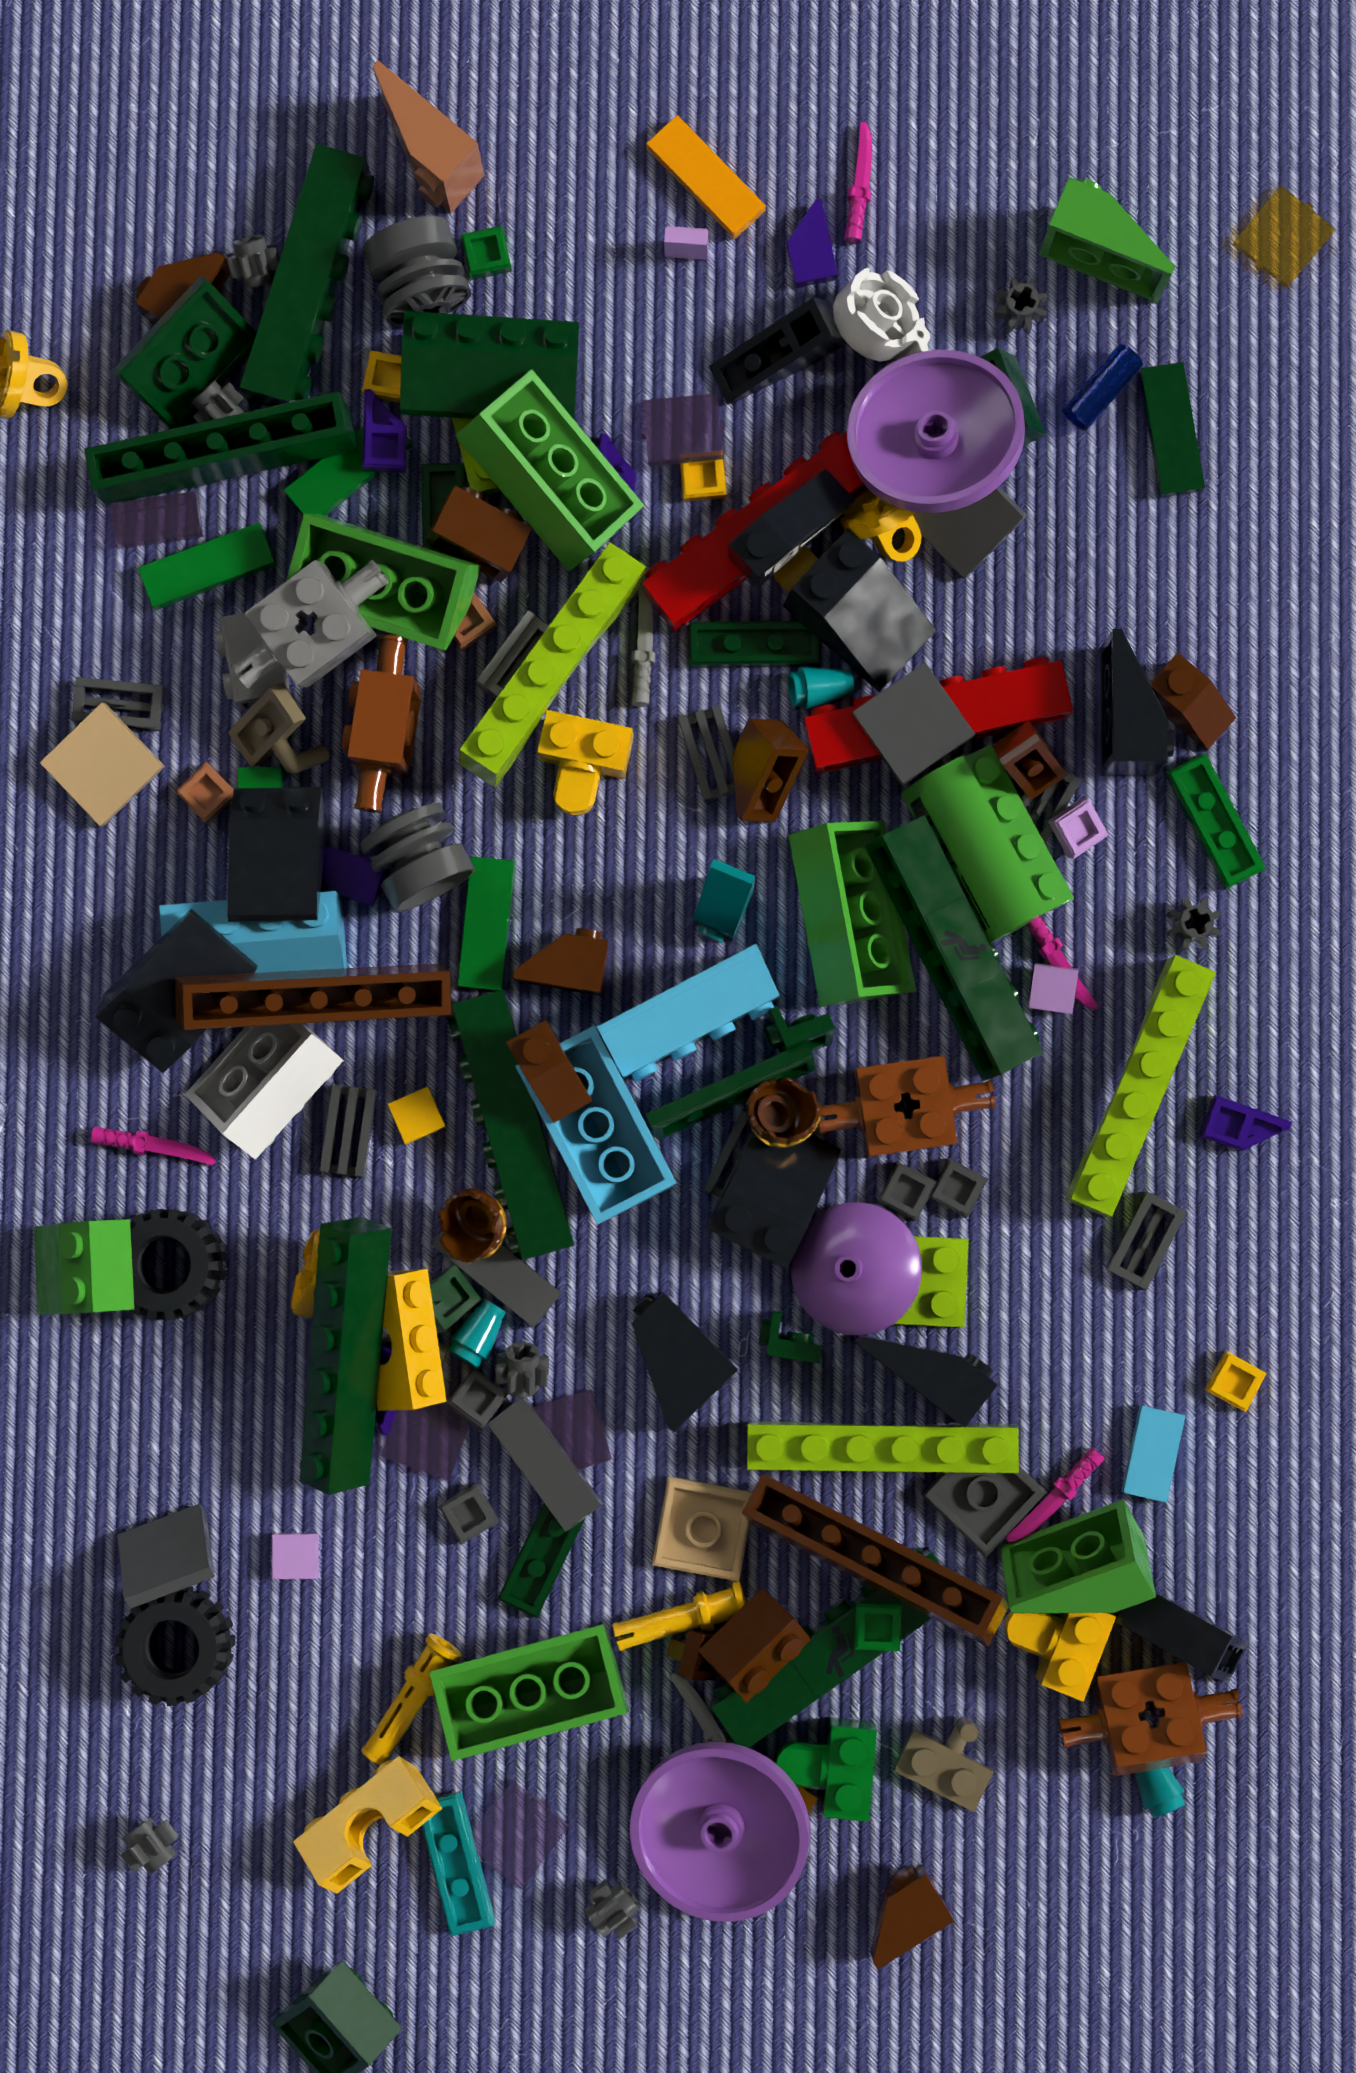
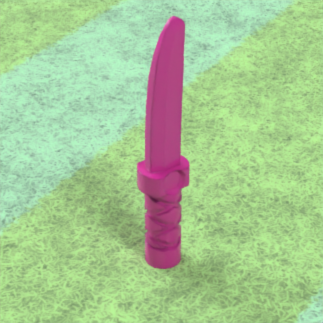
[844,122,872,244]
[1026,917,1098,1010]
[91,1126,216,1165]
[1006,1447,1105,1542]

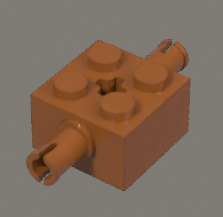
[342,635,422,813]
[818,1056,996,1158]
[1058,1662,1243,1777]

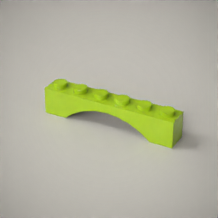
[459,542,646,788]
[1064,955,1216,1217]
[747,1421,1019,1473]

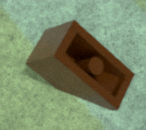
[135,252,230,324]
[1150,652,1236,751]
[732,718,809,822]
[992,720,1067,800]
[513,928,610,996]
[506,1020,593,1123]
[870,1865,954,1970]

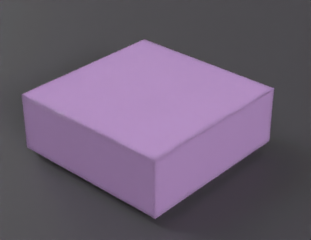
[664,226,709,260]
[1048,798,1108,859]
[1029,963,1079,1014]
[272,1533,319,1579]

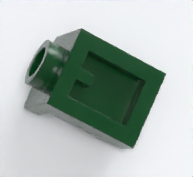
[763,1006,835,1053]
[430,1265,481,1334]
[758,1311,822,1363]

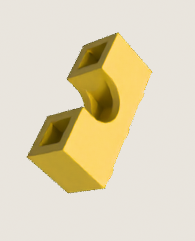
[377,1268,446,1411]
[293,1756,443,1894]

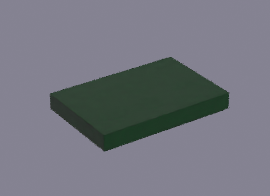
[112,276,257,430]

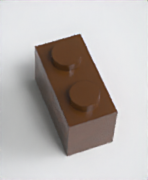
[425,486,532,582]
[698,1588,811,1703]

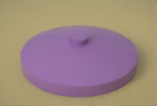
[847,350,1025,513]
[630,1742,811,1922]

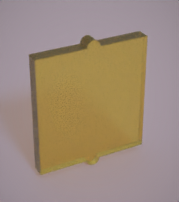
[1232,186,1336,288]

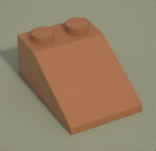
[372,60,484,213]

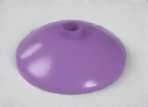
[791,1202,922,1335]

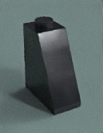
[632,1292,738,1433]
[1116,1591,1249,1682]

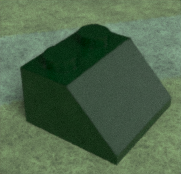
[270,1960,402,2073]

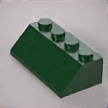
[400,311,579,419]

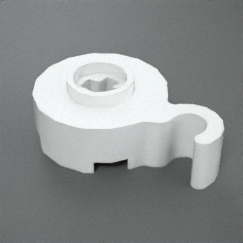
[833,268,949,362]

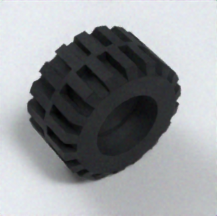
[130,1209,227,1321]
[114,1587,236,1706]

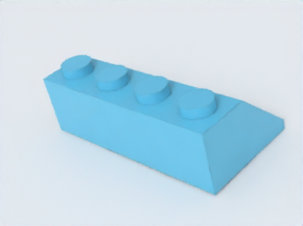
[159,891,347,973]
[597,944,780,1082]
[515,1025,677,1225]

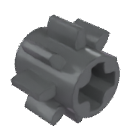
[226,235,280,287]
[994,277,1048,335]
[191,380,245,423]
[1166,897,1221,951]
[495,1342,549,1398]
[121,1817,179,1875]
[585,1879,641,1939]

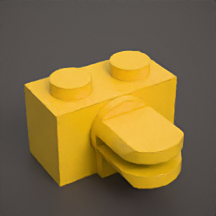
[537,710,634,816]
[1004,1611,1116,1702]

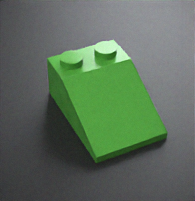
[1039,177,1175,303]
[34,1219,134,1315]
[1000,1499,1156,1613]

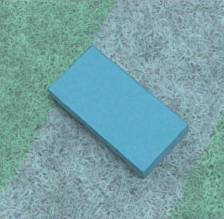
[1121,1405,1186,1503]

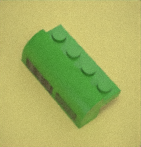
[901,745,1074,944]

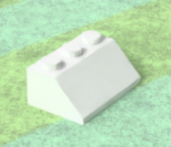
[185,1023,344,1159]

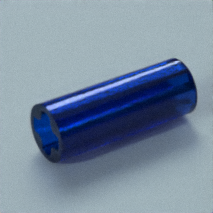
[1062,344,1143,431]

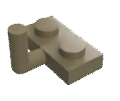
[228,683,329,774]
[893,1716,994,1812]

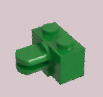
[775,1717,877,1822]

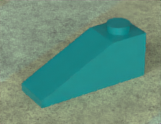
[693,859,756,943]

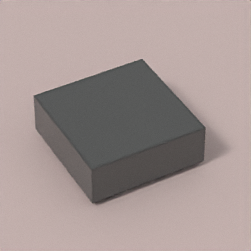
[929,1158,988,1218]
[877,1161,937,1221]
[446,1368,509,1431]
[438,1483,500,1545]

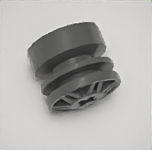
[362,216,472,326]
[359,803,476,913]

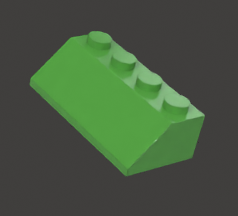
[455,369,645,571]
[286,513,481,650]
[788,821,916,1007]
[429,1624,629,1762]

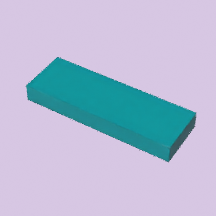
[422,1791,496,1937]

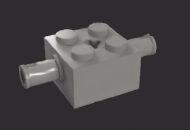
[231,560,390,689]

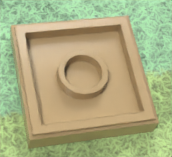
[39,703,165,826]
[652,1476,752,1581]

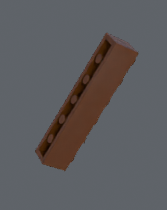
[175,964,451,1030]
[742,1474,1009,1647]

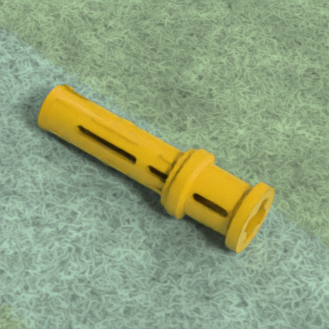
[613,1581,746,1651]
[361,1633,462,1765]

